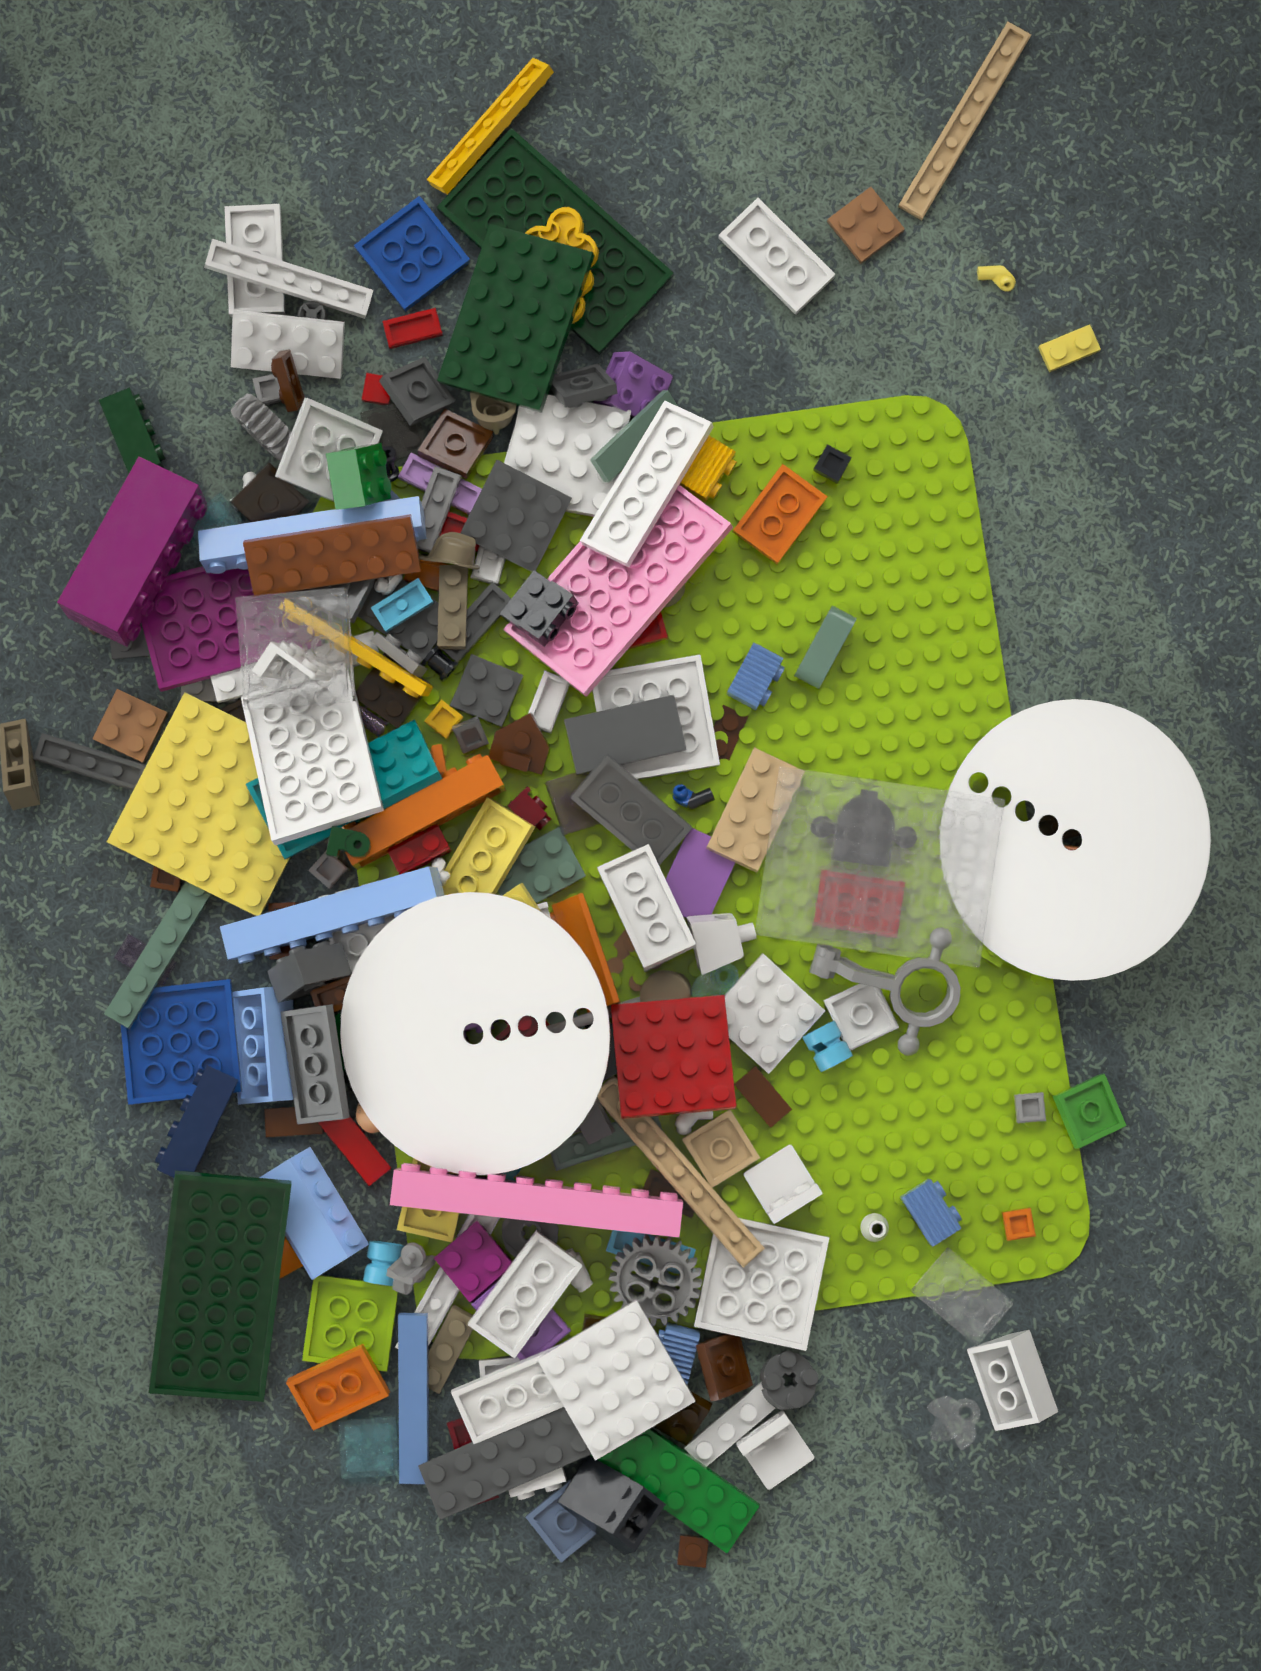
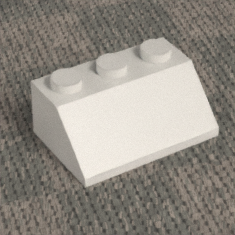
[967,1330,1058,1431]

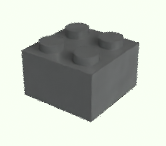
[267,941,352,1003]

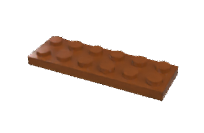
[243,514,422,597]

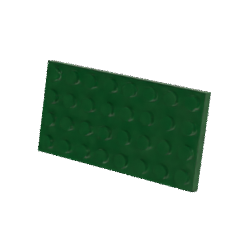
[437,128,674,355]
[148,1170,292,1402]

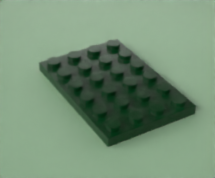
[437,224,595,413]

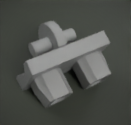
[386,1242,436,1295]

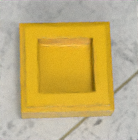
[424,699,464,740]

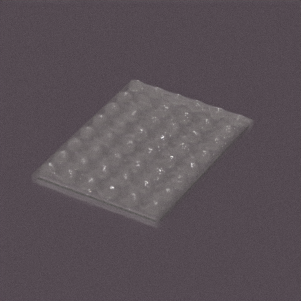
[755,766,1005,968]

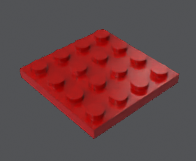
[611,995,736,1119]

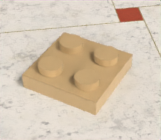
[682,1109,760,1188]

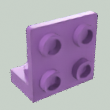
[593,351,673,417]

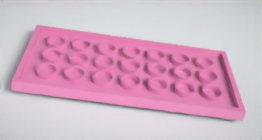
[503,485,733,697]

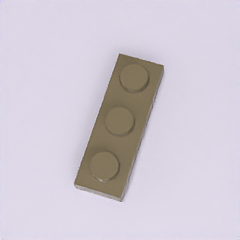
[437,565,468,649]
[428,1305,473,1394]

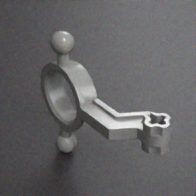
[809,927,961,1056]

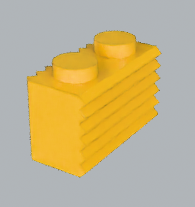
[679,435,737,503]

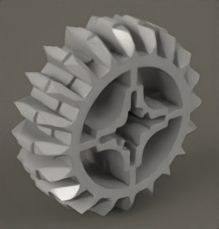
[231,393,292,460]

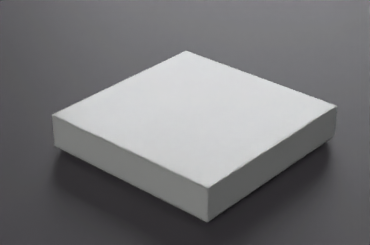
[823,983,899,1051]

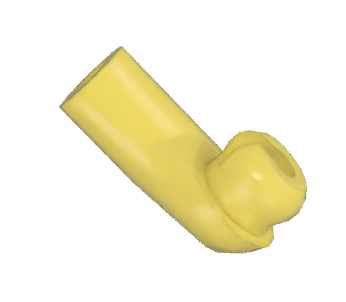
[977,265,1016,292]

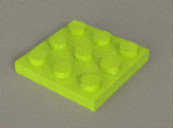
[302,1275,399,1372]

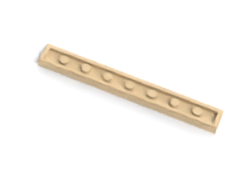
[898,22,1031,221]
[597,1076,765,1268]

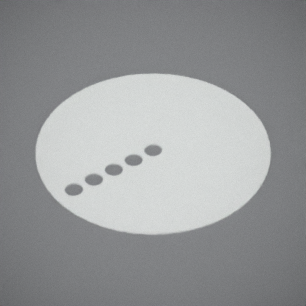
[940,699,1211,981]
[340,892,610,1175]

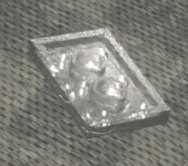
[911,1247,1014,1346]

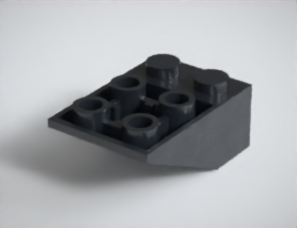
[557,1455,666,1555]

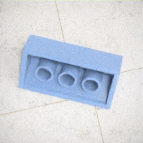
[232,987,294,1105]
[259,1147,369,1280]

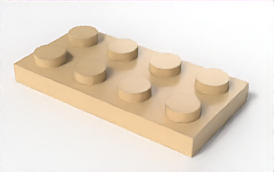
[706,748,805,873]

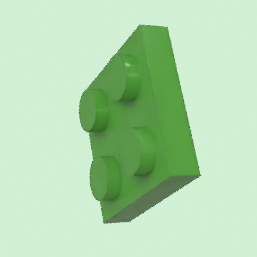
[1053,1074,1126,1149]

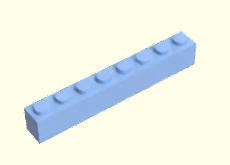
[198,496,427,574]
[220,866,444,964]

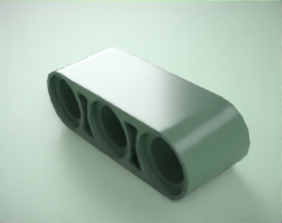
[794,605,857,689]

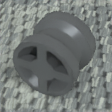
[298,301,327,320]

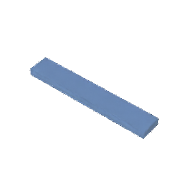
[398,1313,429,1484]

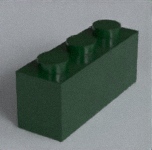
[99,387,166,474]

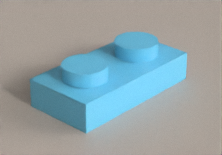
[371,578,434,633]

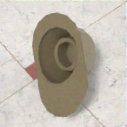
[470,392,516,435]
[419,532,480,570]

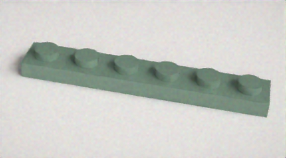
[104,882,212,1030]

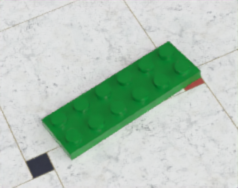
[590,1428,760,1553]

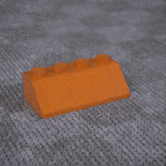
[550,893,621,1013]

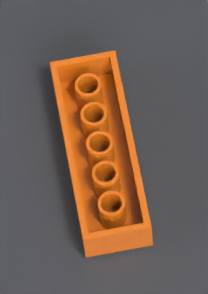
[341,754,506,870]

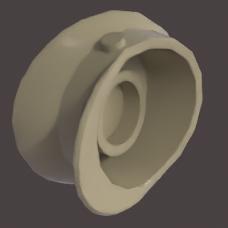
[640,970,691,1002]

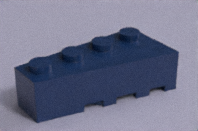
[154,1065,239,1178]

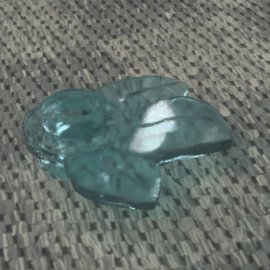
[691,963,739,997]

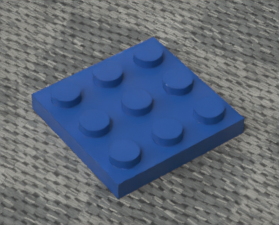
[354,196,470,312]

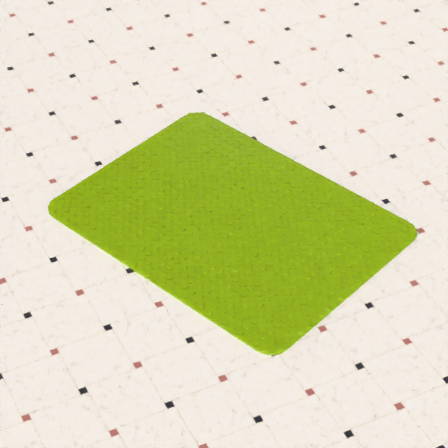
[313,395,1090,1360]

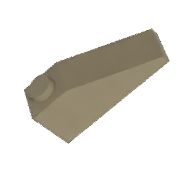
[0,719,40,810]

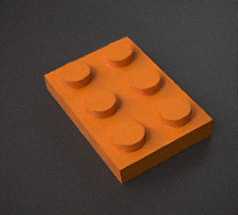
[733,464,828,565]
[286,1344,390,1431]

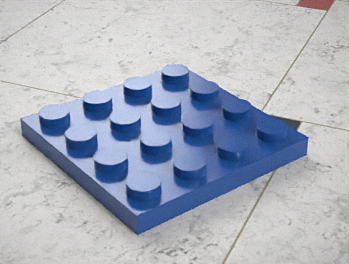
[120,979,243,1105]

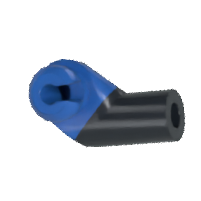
[673,784,715,810]

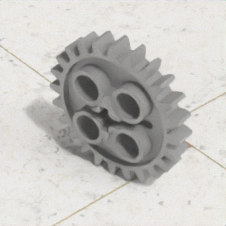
[609,1234,702,1326]

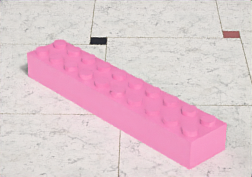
[390,1163,683,1237]

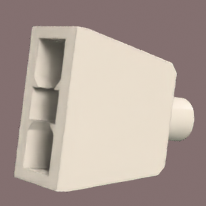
[686,913,757,974]

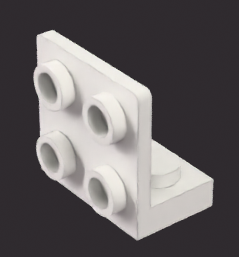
[252,641,332,681]
[743,1145,823,1224]
[736,1410,814,1490]

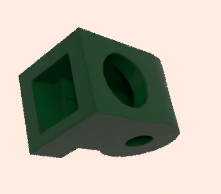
[326,826,371,859]

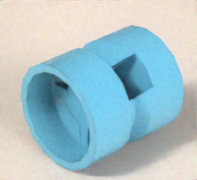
[802,1020,853,1072]
[363,1241,405,1286]

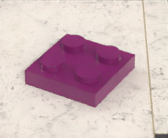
[434,1221,512,1302]

